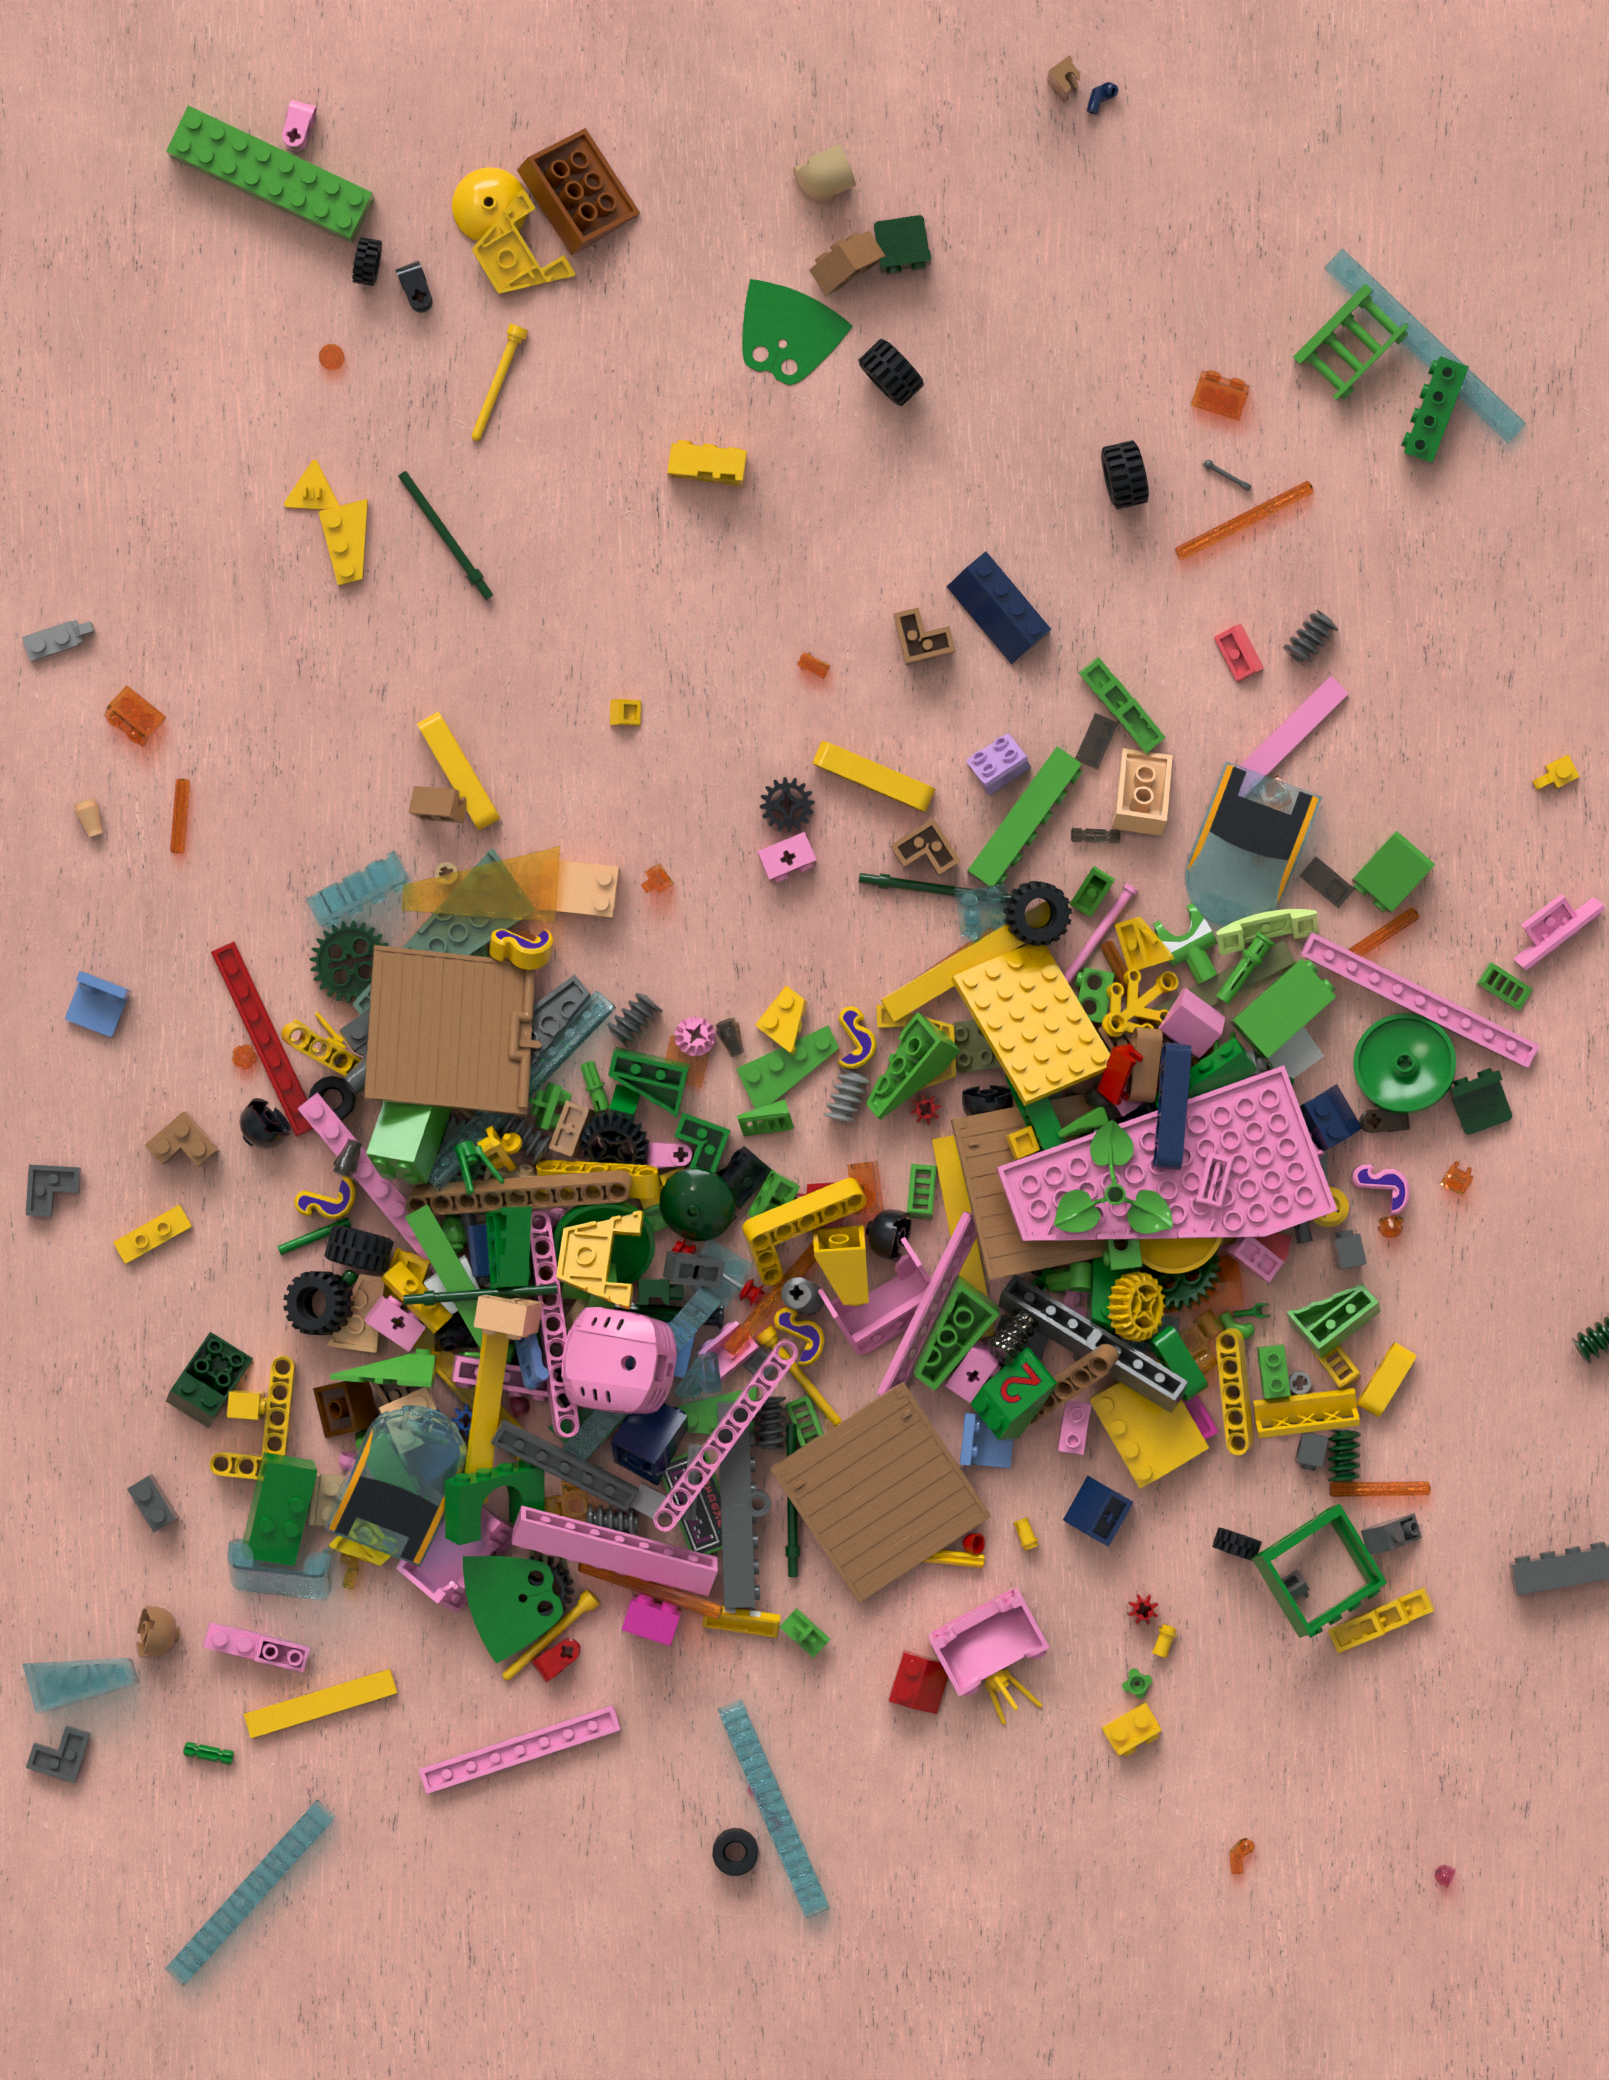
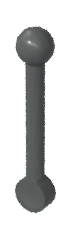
[1204,460,1252,491]

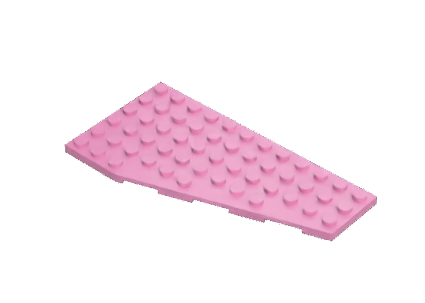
[996,1065,1337,1241]

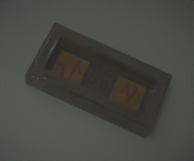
[1075,713,1118,770]
[1299,856,1355,909]

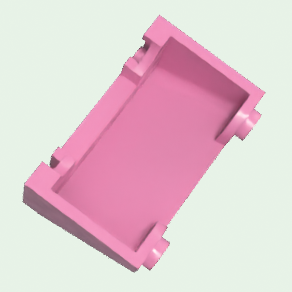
[396,1505,513,1612]
[928,1587,1050,1697]

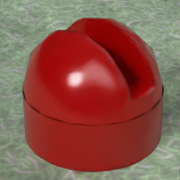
[962,1533,985,1554]

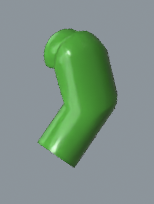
[1218,1310,1255,1340]

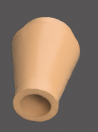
[74,798,103,837]

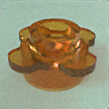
[1378,1215,1404,1238]

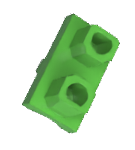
[528,1082,572,1130]
[779,1608,830,1658]

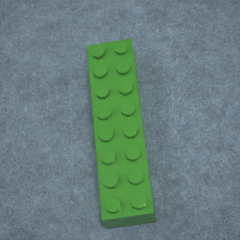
[166,106,374,243]

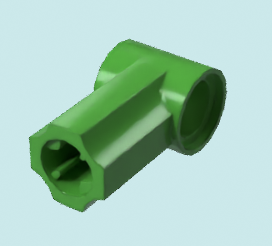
[1045,1262,1093,1293]

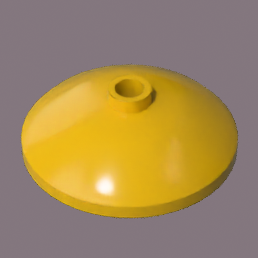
[452,167,527,242]

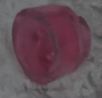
[510,1396,530,1418]
[1435,1865,1456,1888]

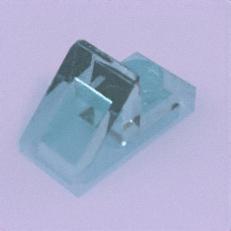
[674,1352,721,1399]

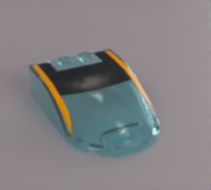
[1185,761,1322,927]
[325,1405,467,1567]

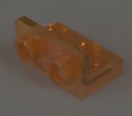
[1190,370,1250,421]
[104,685,166,747]

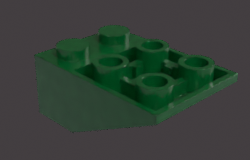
[166,1332,253,1428]

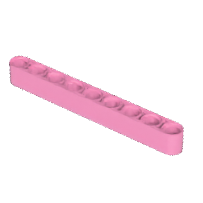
[529,1211,579,1439]
[654,1340,798,1532]

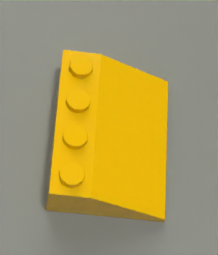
[1089,1359,1210,1488]

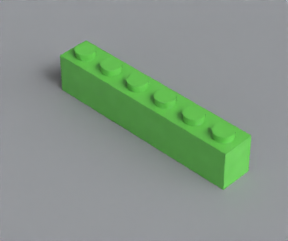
[967,746,1082,889]

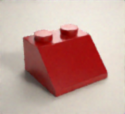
[888,1650,948,1714]

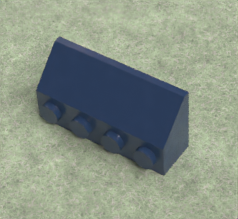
[946,551,1052,665]

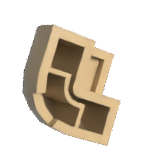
[793,144,856,202]

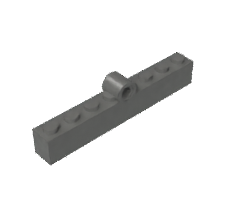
[998,1275,1188,1413]
[717,1400,771,1608]

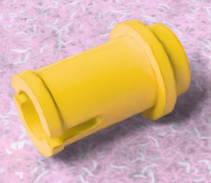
[1013,1517,1039,1551]
[1152,1623,1178,1658]

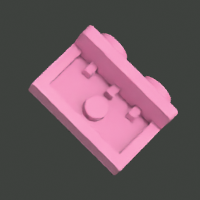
[698,1321,760,1381]

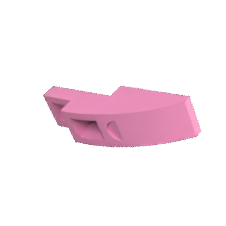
[203,1622,310,1672]

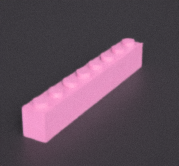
[512,1506,718,1596]

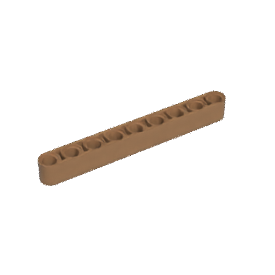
[405,1170,633,1215]

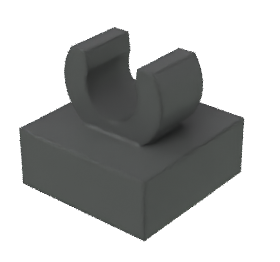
[1282,1570,1310,1604]

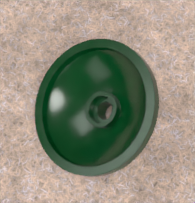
[659,1168,735,1241]

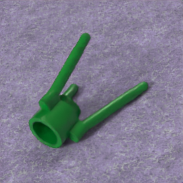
[454,1140,504,1195]

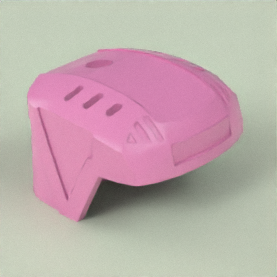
[561,1307,677,1414]

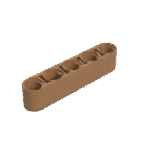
[1030,1344,1119,1423]

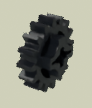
[760,777,815,833]

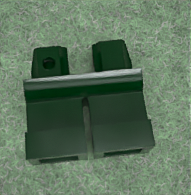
[638,1278,684,1305]

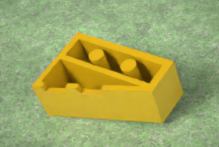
[667,440,747,487]

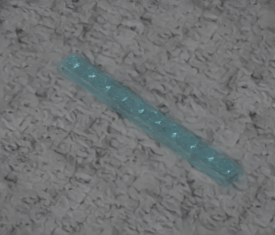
[1324,248,1526,443]
[428,990,616,1191]

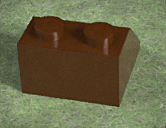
[313,1381,380,1438]

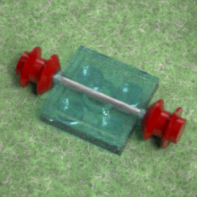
[671,1239,765,1308]

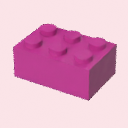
[621,1592,682,1646]

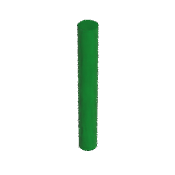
[277,1217,352,1255]

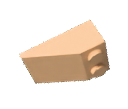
[1112,748,1173,836]
[538,859,620,919]

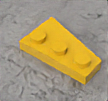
[318,498,368,586]

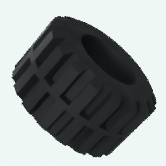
[858,339,924,406]
[1101,440,1149,509]
[1003,881,1072,946]
[324,1225,394,1273]
[283,1271,354,1335]

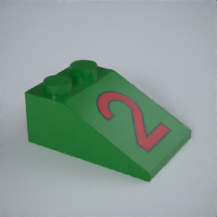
[970,1348,1058,1440]

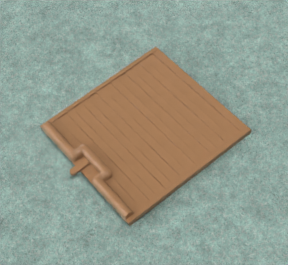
[364,945,542,1116]
[951,1091,1126,1281]
[770,1382,992,1603]

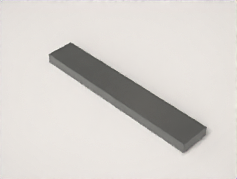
[491,1419,639,1512]

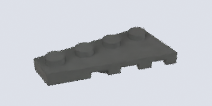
[530,974,591,1070]

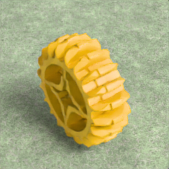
[1107,1272,1165,1341]

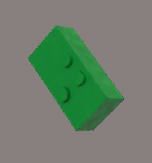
[241,1452,318,1566]

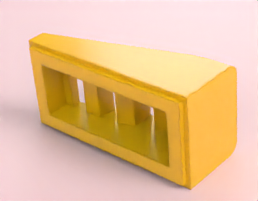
[1310,1345,1361,1390]

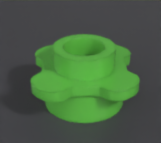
[1122,1668,1152,1699]

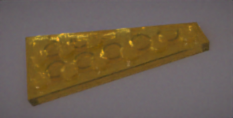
[402,846,560,923]

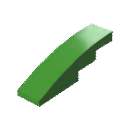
[1078,657,1166,754]

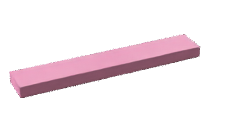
[1238,676,1349,797]

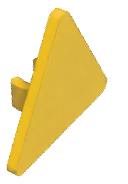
[284,460,340,510]

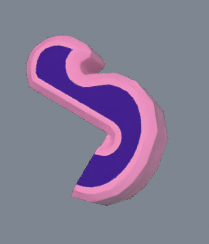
[1351,1165,1410,1215]

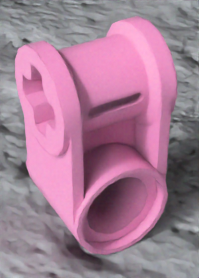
[282,100,317,153]
[645,1143,694,1169]

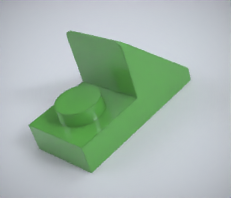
[1069,866,1115,918]

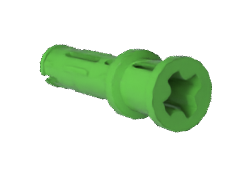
[1216,931,1275,1004]

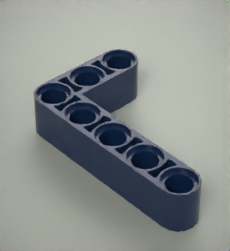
[1153,1042,1192,1170]

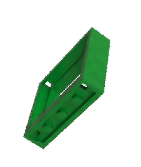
[1251,1504,1387,1638]

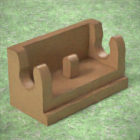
[1047,55,1080,103]
[408,786,466,823]
[549,1100,596,1159]

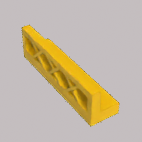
[1253,1388,1360,1438]

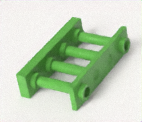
[1293,283,1409,400]

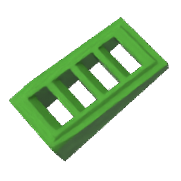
[1476,962,1533,1011]
[737,1099,794,1136]
[1058,1107,1109,1138]
[907,1164,937,1220]
[785,1395,824,1447]

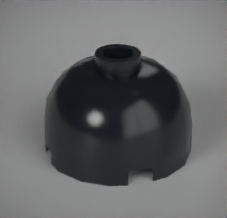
[962,1085,1013,1116]
[239,1098,291,1149]
[866,1209,912,1261]

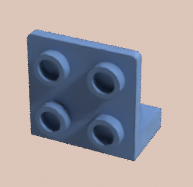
[65,971,131,1037]
[959,1412,1013,1468]

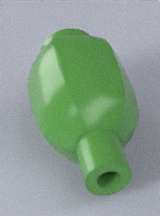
[441,1214,467,1253]

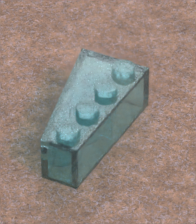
[306,850,412,929]
[22,1658,139,1714]

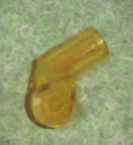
[340,1553,359,1589]

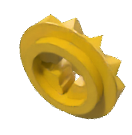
[1312,1187,1349,1227]

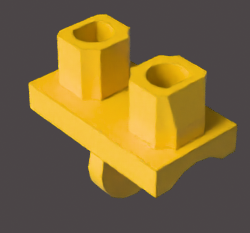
[477,1126,522,1172]

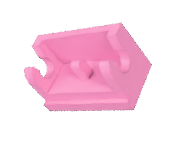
[1222,1237,1284,1283]

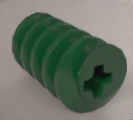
[1572,1317,1609,1364]
[1328,1430,1361,1482]

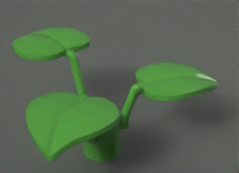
[1054,1120,1173,1234]

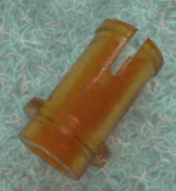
[797,651,831,679]

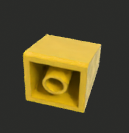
[813,1225,869,1306]

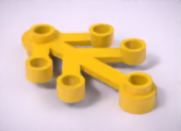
[1102,969,1179,1037]

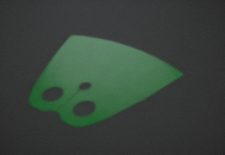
[742,279,853,385]
[463,1556,563,1664]

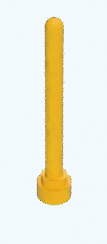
[471,323,528,441]
[755,1325,842,1426]
[502,1589,601,1681]

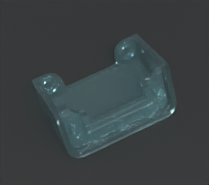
[227,1538,337,1600]

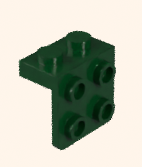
[874,215,932,275]
[1449,1068,1512,1135]

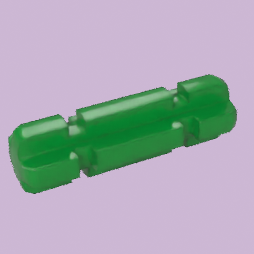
[183,1742,234,1765]

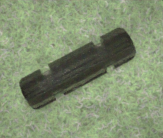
[1070,828,1121,844]

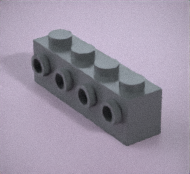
[1509,1541,1609,1595]

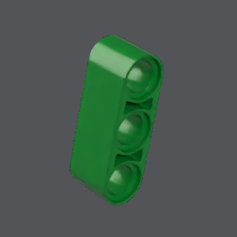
[1148,1326,1208,1401]

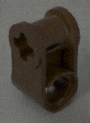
[1359,1109,1410,1133]

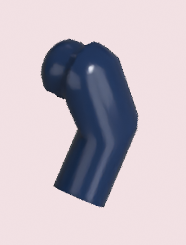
[1086,82,1119,115]

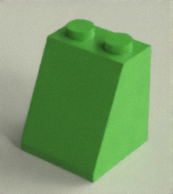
[1351,831,1435,913]

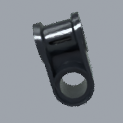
[395,260,433,313]

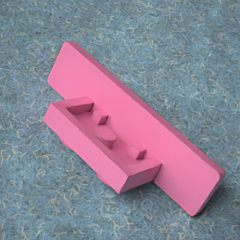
[1514,894,1605,970]

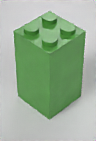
[1229,959,1336,1059]
[366,1101,452,1185]

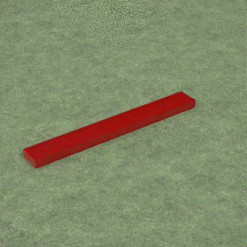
[211,941,314,1137]

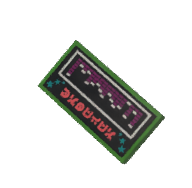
[662,1451,722,1555]

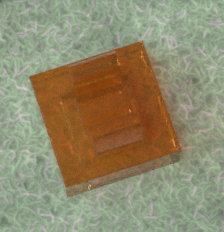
[641,863,674,893]
[1440,1161,1474,1196]

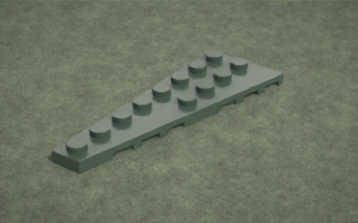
[352,848,535,1015]

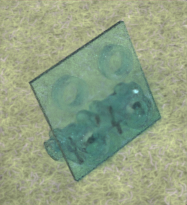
[955,884,1008,942]

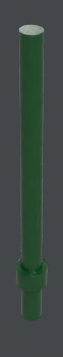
[398,471,494,601]
[858,873,1011,904]
[403,1284,558,1306]
[785,1423,801,1577]

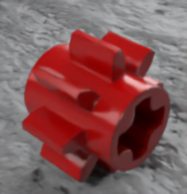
[910,1094,941,1125]
[1128,1594,1158,1625]

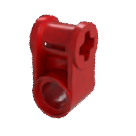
[531,1638,581,1682]

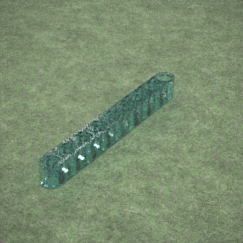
[562,1286,721,1460]
[718,1699,830,1919]
[165,1800,336,1986]

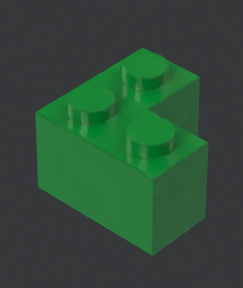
[674,1113,731,1173]

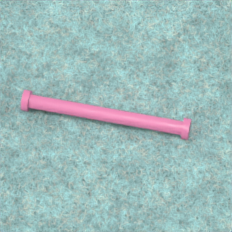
[1064,883,1139,985]

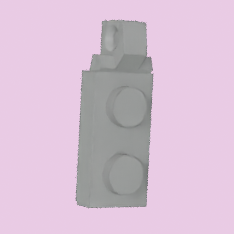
[22,620,95,662]

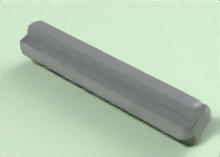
[682,1444,702,1520]

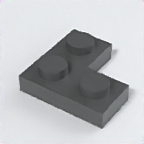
[26,1164,81,1217]
[26,1726,91,1783]

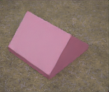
[1158,988,1225,1059]

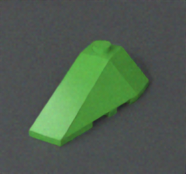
[866,1012,960,1120]
[330,1349,437,1387]

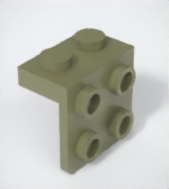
[952,1020,1002,1073]

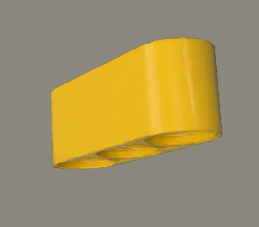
[1356,1342,1417,1418]

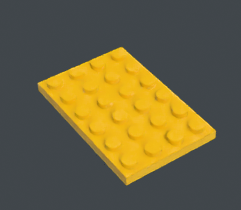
[952,944,1110,1106]

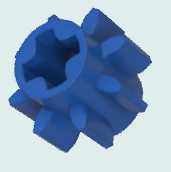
[451,1403,473,1436]

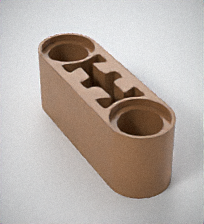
[1126,1027,1163,1103]

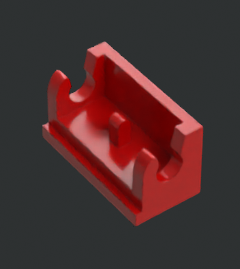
[1097,1044,1143,1105]

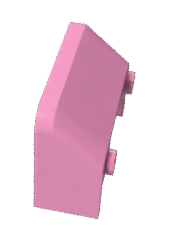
[818,1237,931,1355]

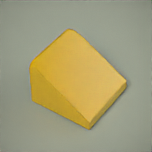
[609,699,641,726]

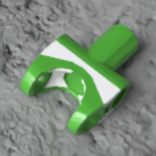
[1153,903,1218,985]

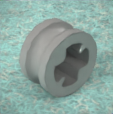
[1289,1371,1311,1394]

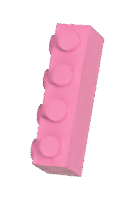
[451,1354,558,1401]

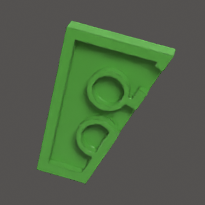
[678,1387,757,1434]

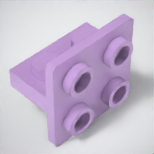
[966,733,1031,796]

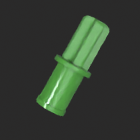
[580,1061,610,1112]

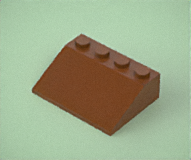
[517,128,640,255]

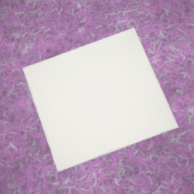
[1268,1026,1325,1078]

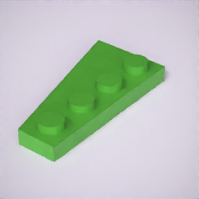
[736,1025,839,1109]

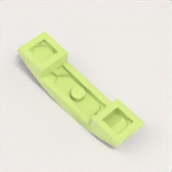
[1216,909,1319,955]

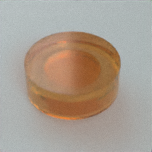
[319,344,345,370]

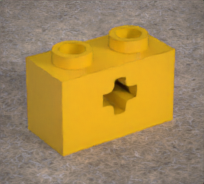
[227,1390,268,1420]

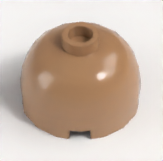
[137,1606,180,1657]

